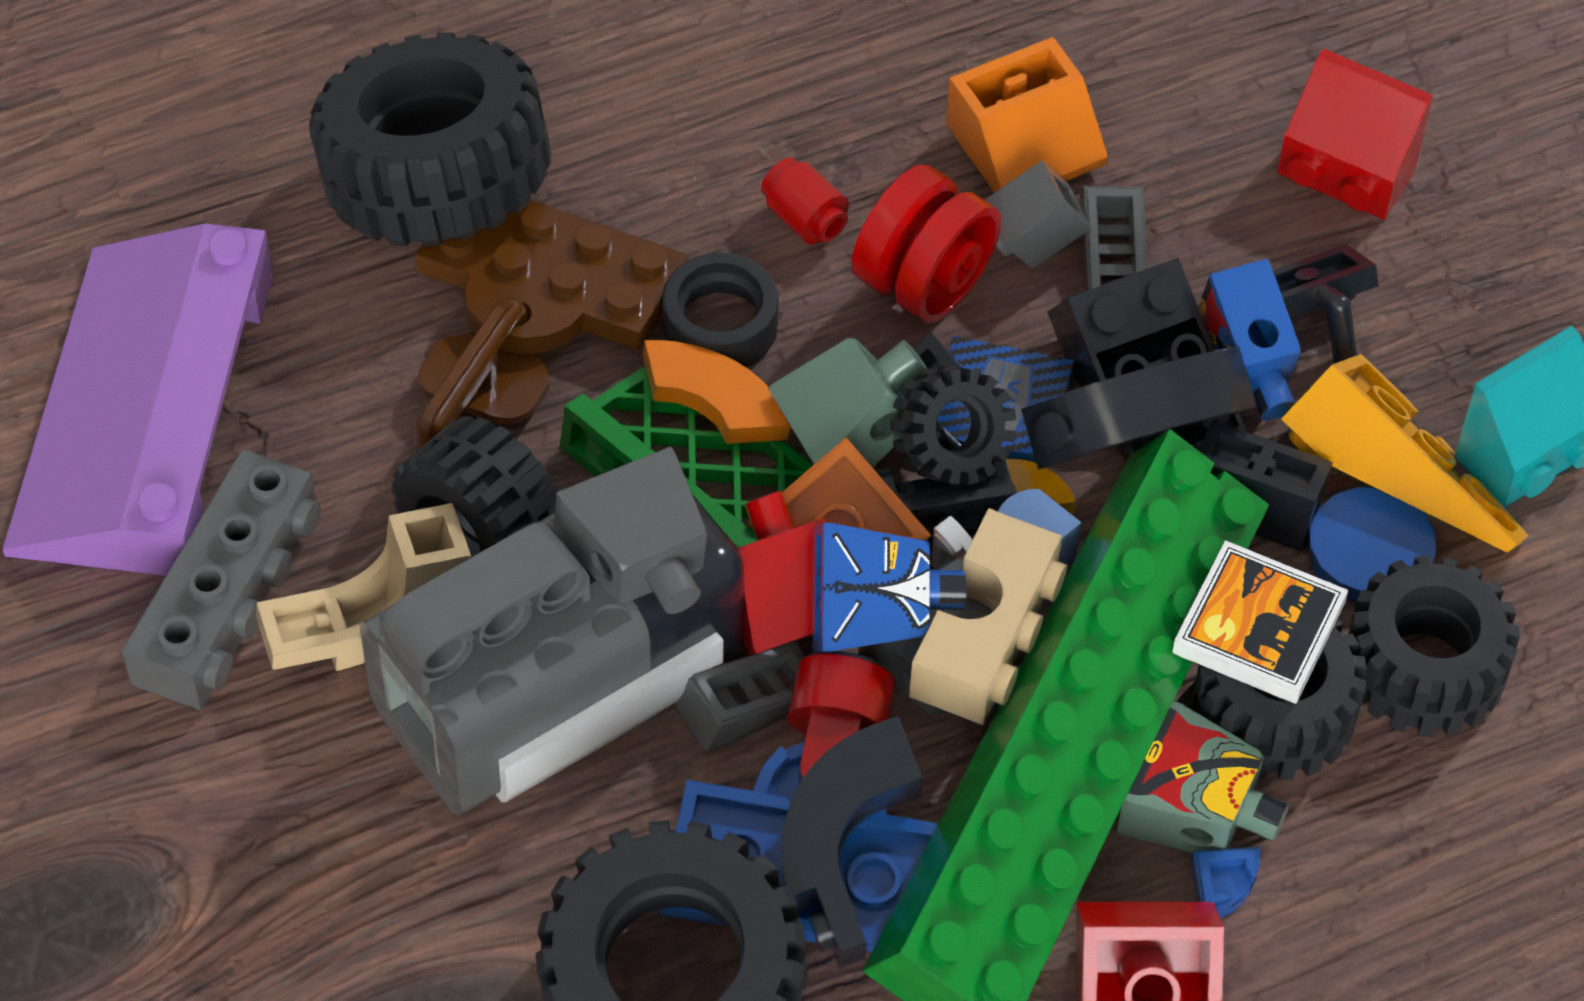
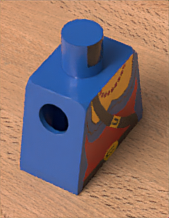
[1198,258,1301,421]

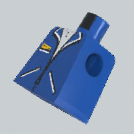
[813,523,967,652]

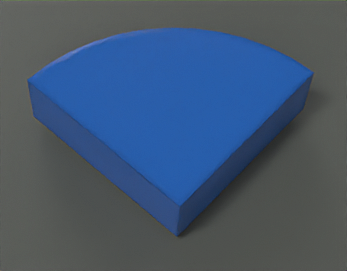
[1190,847,1260,918]

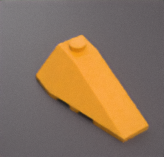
[1281,354,1529,553]

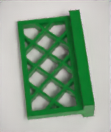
[559,366,813,548]

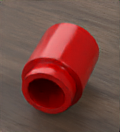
[761,157,849,244]

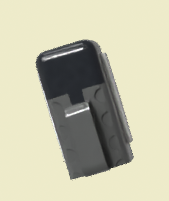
[360,494,744,816]

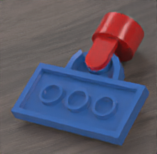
[660,651,938,952]

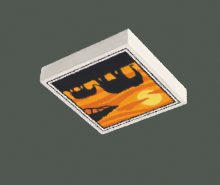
[1172,540,1348,704]

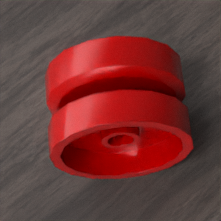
[851,164,1002,324]

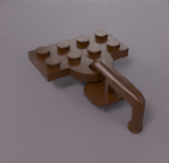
[415,200,689,451]

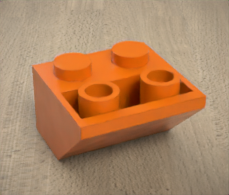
[946,37,1108,193]

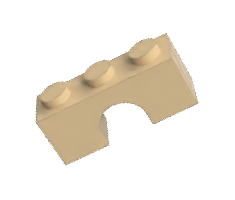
[909,508,1067,725]

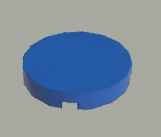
[1307,487,1437,602]

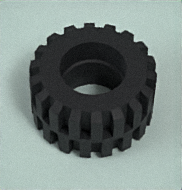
[392,416,558,557]
[1348,556,1520,737]
[1192,619,1367,781]

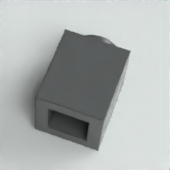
[985,160,1092,269]

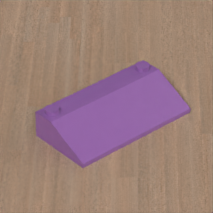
[2,223,273,576]

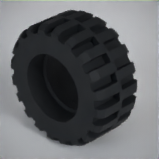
[309,32,551,246]
[536,820,807,1001]

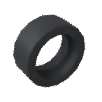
[662,252,779,367]

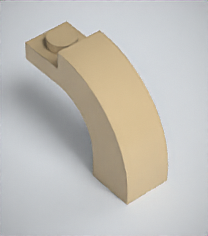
[256,503,471,671]

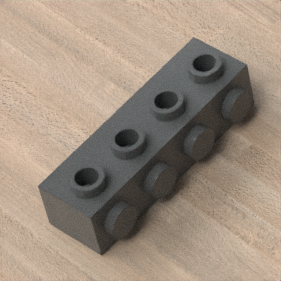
[122,449,321,711]

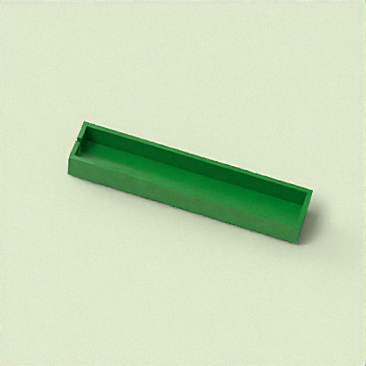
[862,429,1269,1001]

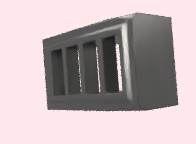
[1078,186,1148,291]
[676,640,806,752]

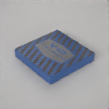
[937,336,1074,469]

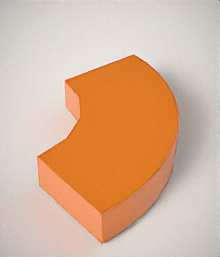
[642,340,790,444]

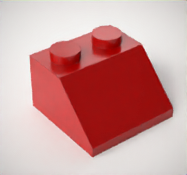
[1277,48,1433,220]
[1075,902,1224,1001]

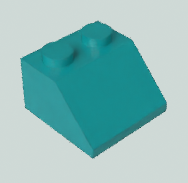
[1454,325,1584,508]

